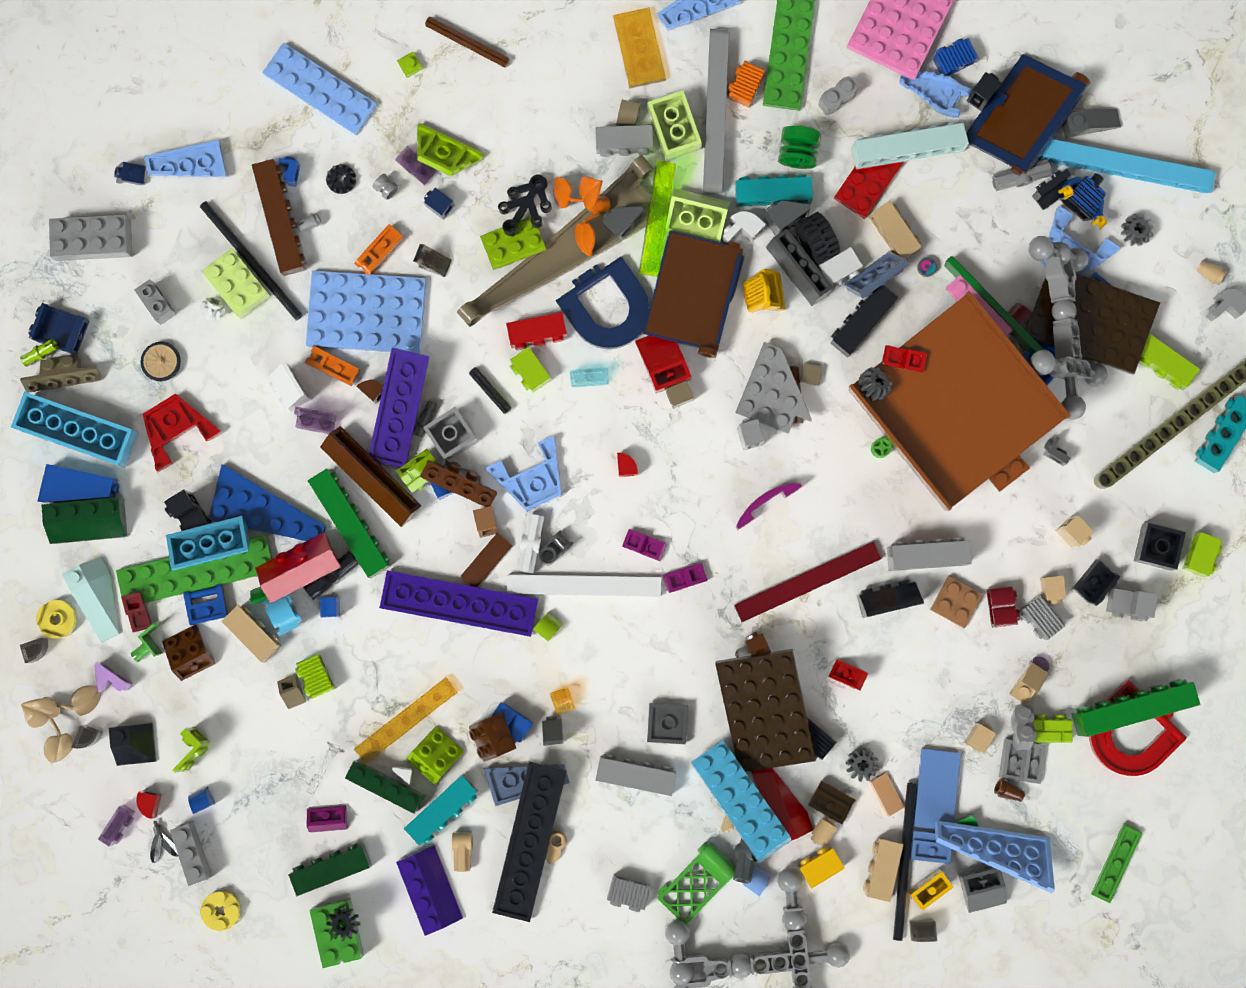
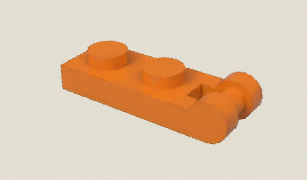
[354,224,404,275]
[304,346,360,387]

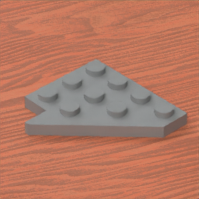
[735,342,812,434]

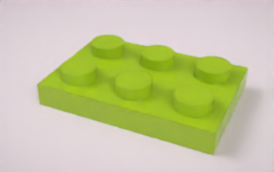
[480,217,546,270]

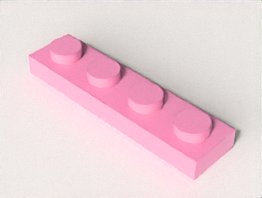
[946,275,1013,336]

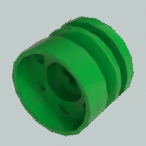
[778,126,821,169]

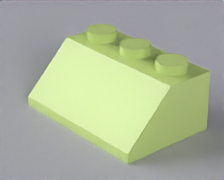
[664,188,730,243]

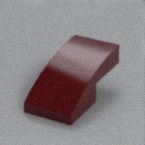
[121,591,152,633]

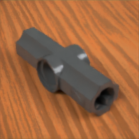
[733,838,757,884]

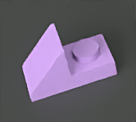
[94,662,133,692]

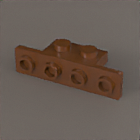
[420,460,497,507]

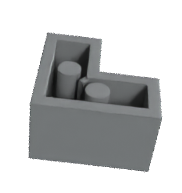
[1106,588,1158,622]

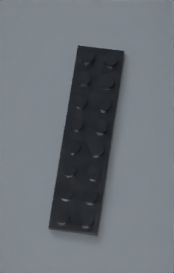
[492,760,567,922]

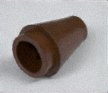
[994,779,1025,802]

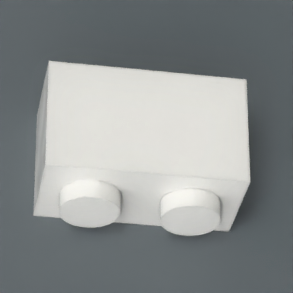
[818,247,863,289]

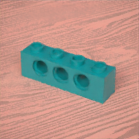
[1194,395,1246,473]

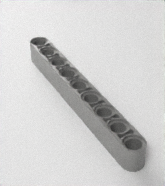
[703,28,729,194]

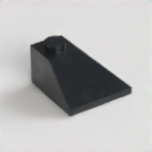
[109,723,156,766]

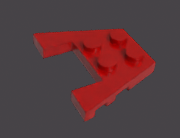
[143,394,222,472]

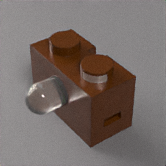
[735,632,771,658]

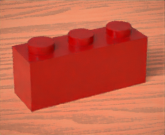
[506,312,567,350]

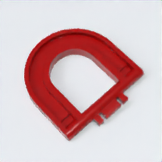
[1089,678,1187,776]

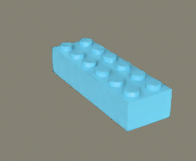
[11,391,138,468]
[691,740,791,863]

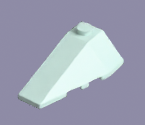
[62,557,120,643]

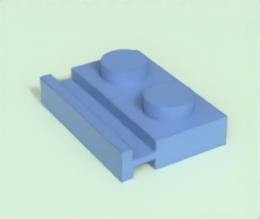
[910,831,952,864]

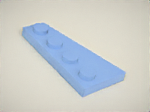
[657,0,740,31]
[144,140,227,178]

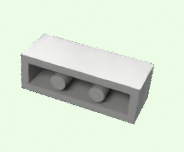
[595,125,653,157]
[170,821,212,886]

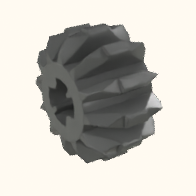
[1120,214,1154,246]
[857,367,893,401]
[845,748,879,782]

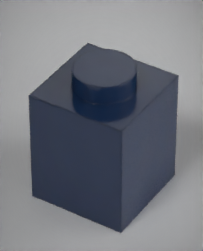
[424,187,455,220]

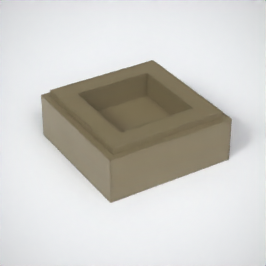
[800,363,823,386]

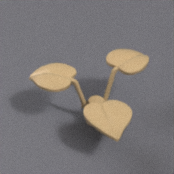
[21,685,101,763]

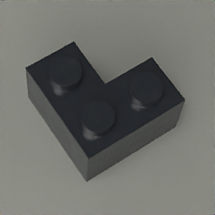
[164,489,212,531]

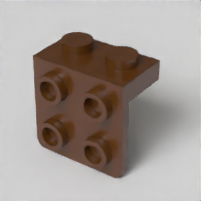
[469,712,517,762]

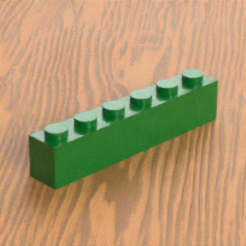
[307,468,390,579]

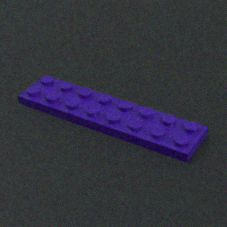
[379,570,538,637]

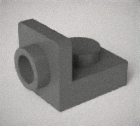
[1043,436,1071,466]

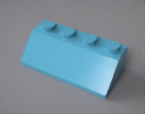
[166,516,251,571]

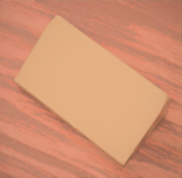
[869,772,904,817]

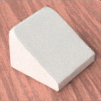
[392,765,414,784]

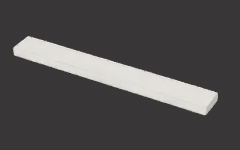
[507,575,661,597]

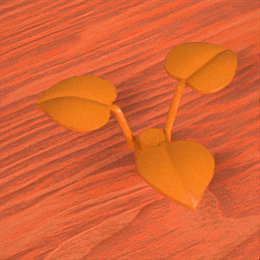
[553,177,610,256]

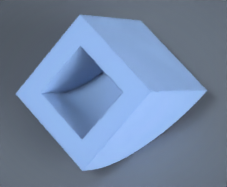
[742,864,771,896]

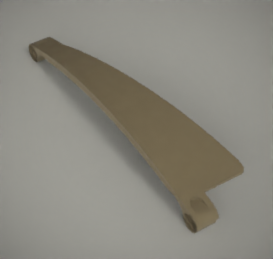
[457,155,664,327]

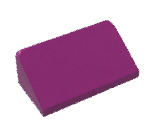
[306,805,347,832]

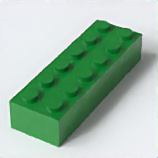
[1071,679,1201,737]

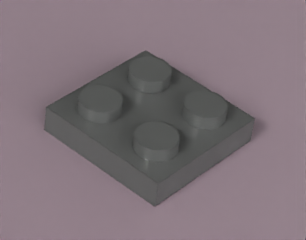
[647,703,688,744]

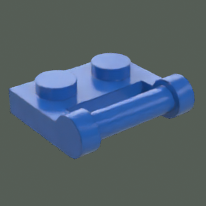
[183,584,228,625]

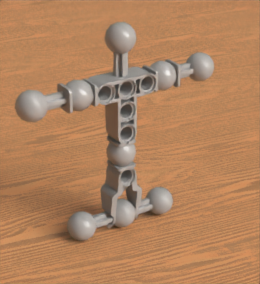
[665,868,851,988]

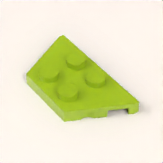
[417,123,484,176]

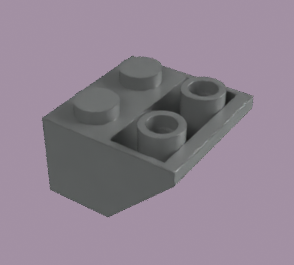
[958,866,1007,913]

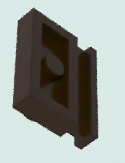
[807,780,856,824]

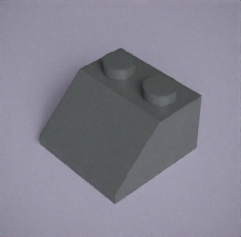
[764,201,811,236]

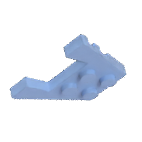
[1041,206,1120,276]
[486,436,561,512]

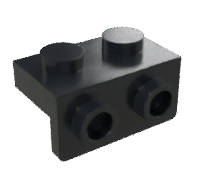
[1032,169,1072,210]
[1072,559,1120,606]

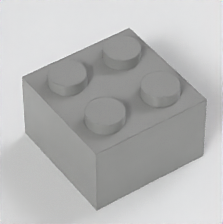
[423,407,478,461]

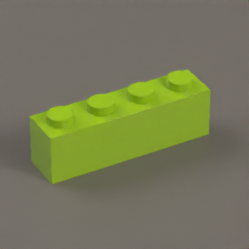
[1139,333,1200,390]

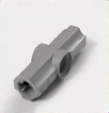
[992,160,1052,191]

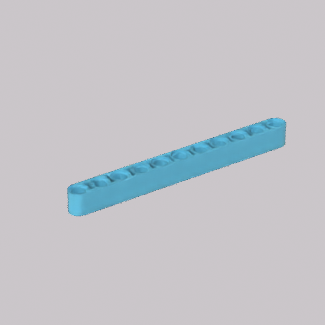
[1038,139,1216,193]

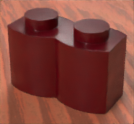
[987,586,1020,628]

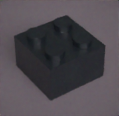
[1134,523,1186,571]

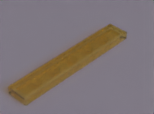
[354,677,458,764]

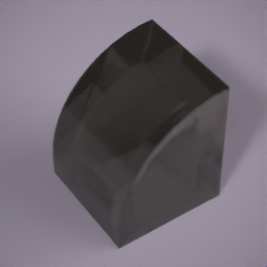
[20,638,48,663]
[71,725,103,749]
[909,919,937,942]

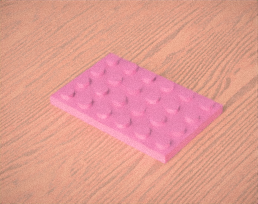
[846,0,954,80]

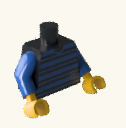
[1058,173,1107,230]

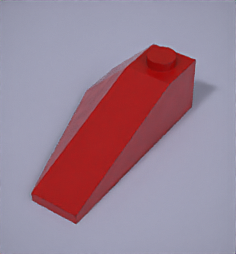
[751,768,814,841]

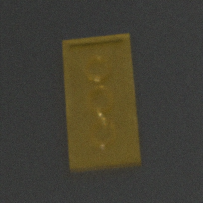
[613,7,666,89]

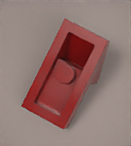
[828,659,868,691]

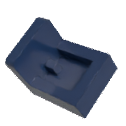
[114,162,146,186]

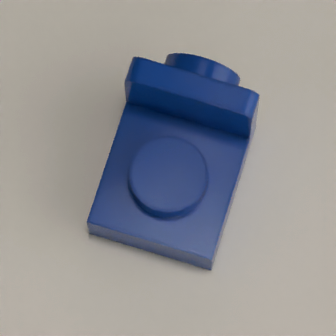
[278,156,300,187]

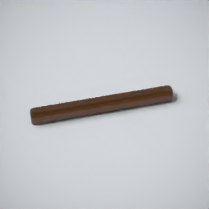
[425,16,510,68]

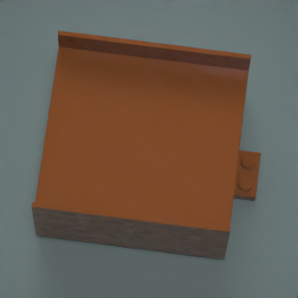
[849,291,1071,511]

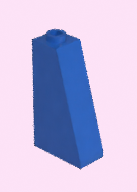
[37,464,120,504]

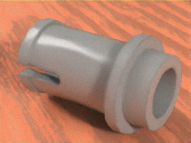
[296,213,322,233]

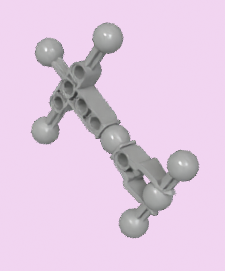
[1028,236,1108,420]

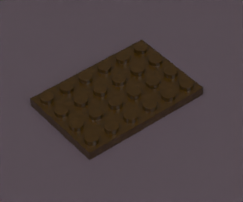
[1026,273,1160,375]
[715,649,816,772]

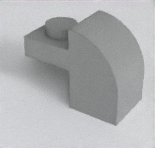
[1205,289,1246,321]

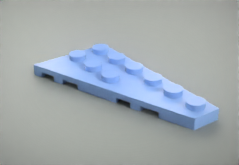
[935,821,1055,893]

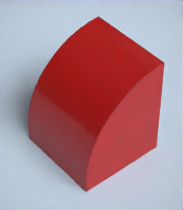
[617,453,638,477]
[136,791,161,819]

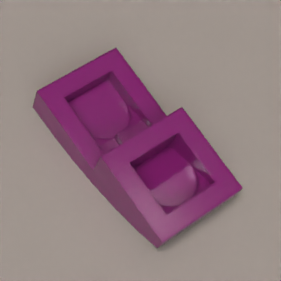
[622,529,667,561]
[663,563,708,593]

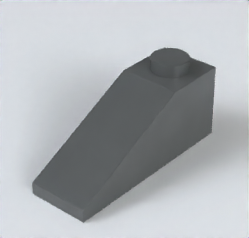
[1062,109,1121,138]

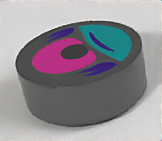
[917,257,937,277]

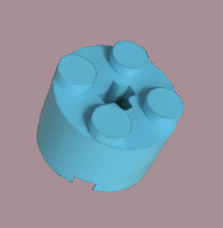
[262,594,302,636]

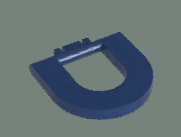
[555,256,649,349]

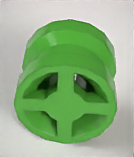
[871,438,892,458]

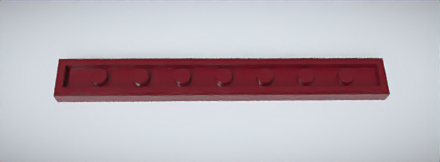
[734,542,882,623]

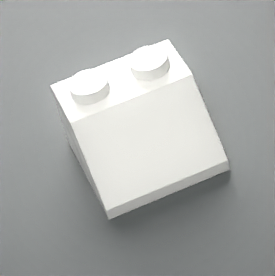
[269,362,311,411]

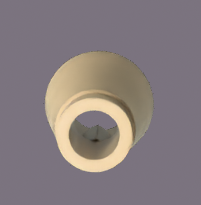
[1196,261,1227,285]

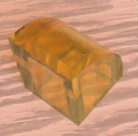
[549,687,576,715]

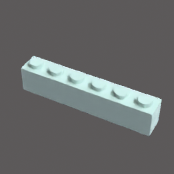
[851,122,969,169]

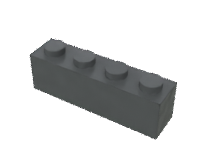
[766,229,833,306]

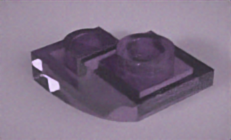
[395,146,437,185]

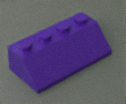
[396,845,463,936]

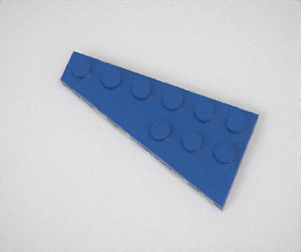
[208,464,326,541]

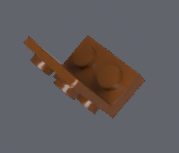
[162,625,216,681]

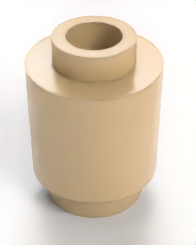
[811,817,838,847]

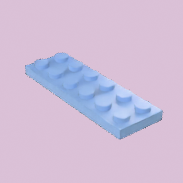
[262,42,377,136]

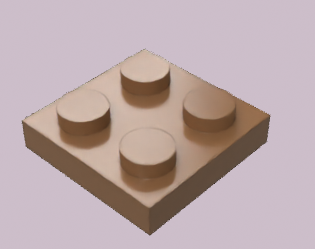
[930,576,983,628]

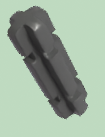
[414,400,437,437]

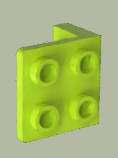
[406,726,464,785]
[172,727,211,773]

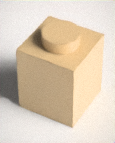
[1040,576,1066,604]
[964,722,996,754]

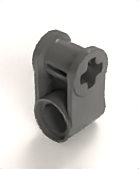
[539,530,574,566]

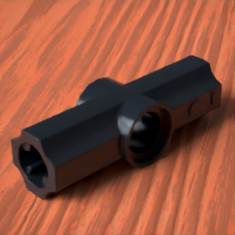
[303,551,359,600]

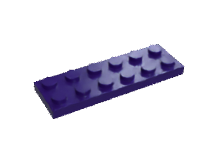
[369,347,430,467]

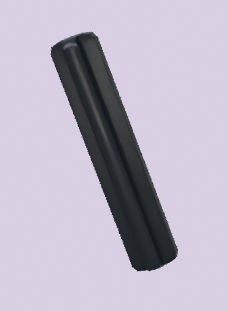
[469,367,512,414]

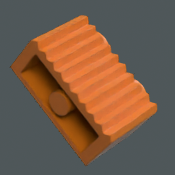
[727,61,765,108]

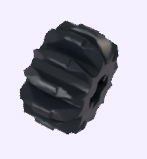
[326,906,361,941]

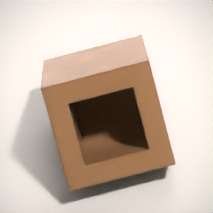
[473,506,499,538]

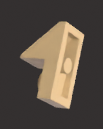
[1010,662,1048,705]

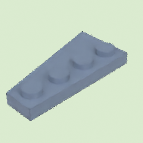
[484,764,570,806]

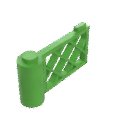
[657,842,736,924]

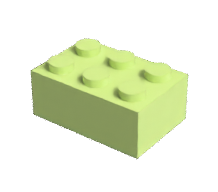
[647,90,702,161]
[202,248,270,319]

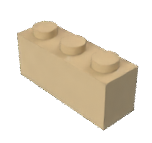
[869,201,922,260]
[221,605,281,663]
[863,837,903,902]

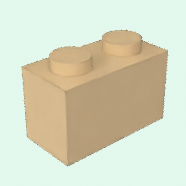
[1055,515,1094,547]

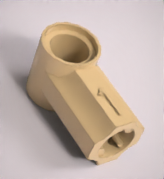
[452,832,473,872]

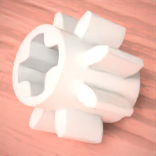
[200,297,225,321]

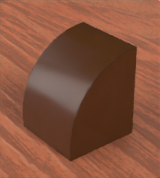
[356,380,383,404]

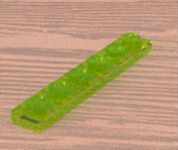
[638,160,676,277]

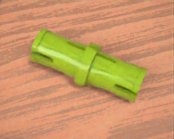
[20,338,59,367]

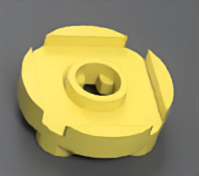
[36,600,77,639]
[200,891,240,931]

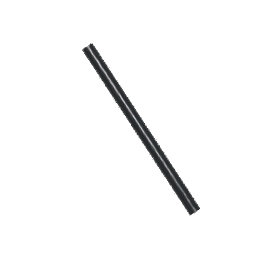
[200,201,303,321]
[893,783,917,941]

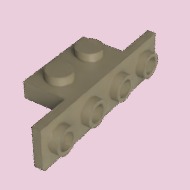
[20,354,102,393]

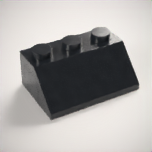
[857,579,924,618]

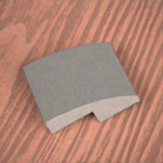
[999,739,1046,784]

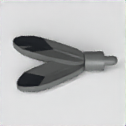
[150,821,178,863]

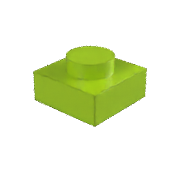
[397,51,423,78]

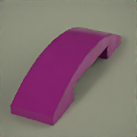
[735,483,802,531]

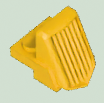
[743,269,786,313]

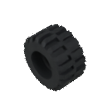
[796,212,840,265]

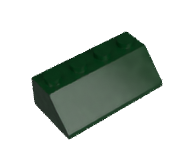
[41,497,127,544]

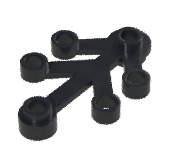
[498,174,552,236]

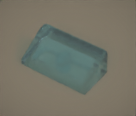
[570,367,609,387]

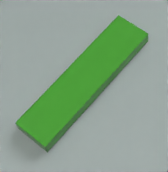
[1091,824,1142,903]

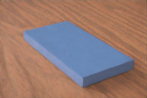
[913,748,961,829]

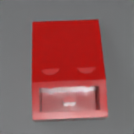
[635,336,692,394]

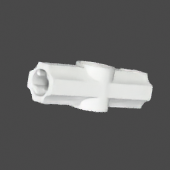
[517,514,544,574]

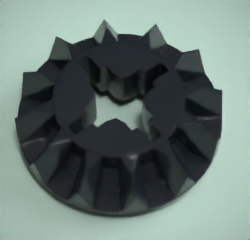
[326,163,356,194]

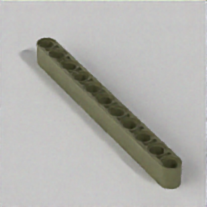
[1094,358,1246,489]

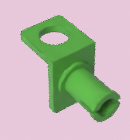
[131,621,163,662]

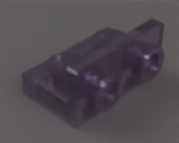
[294,406,337,434]

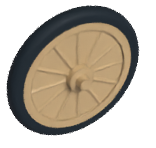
[140,342,181,381]

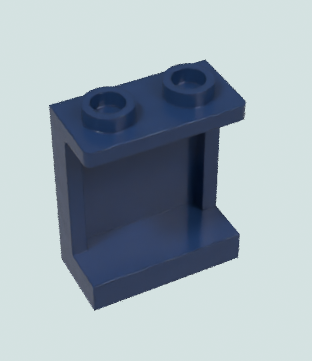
[28,303,90,355]

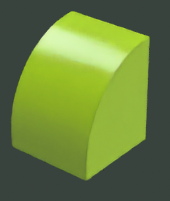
[533,612,563,642]

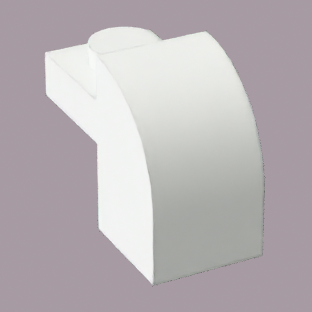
[722,211,766,245]

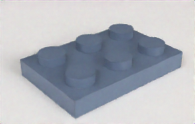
[844,251,909,299]

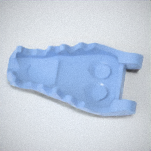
[899,71,972,118]

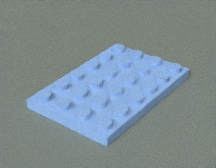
[306,271,426,354]

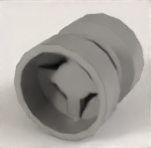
[372,173,399,200]

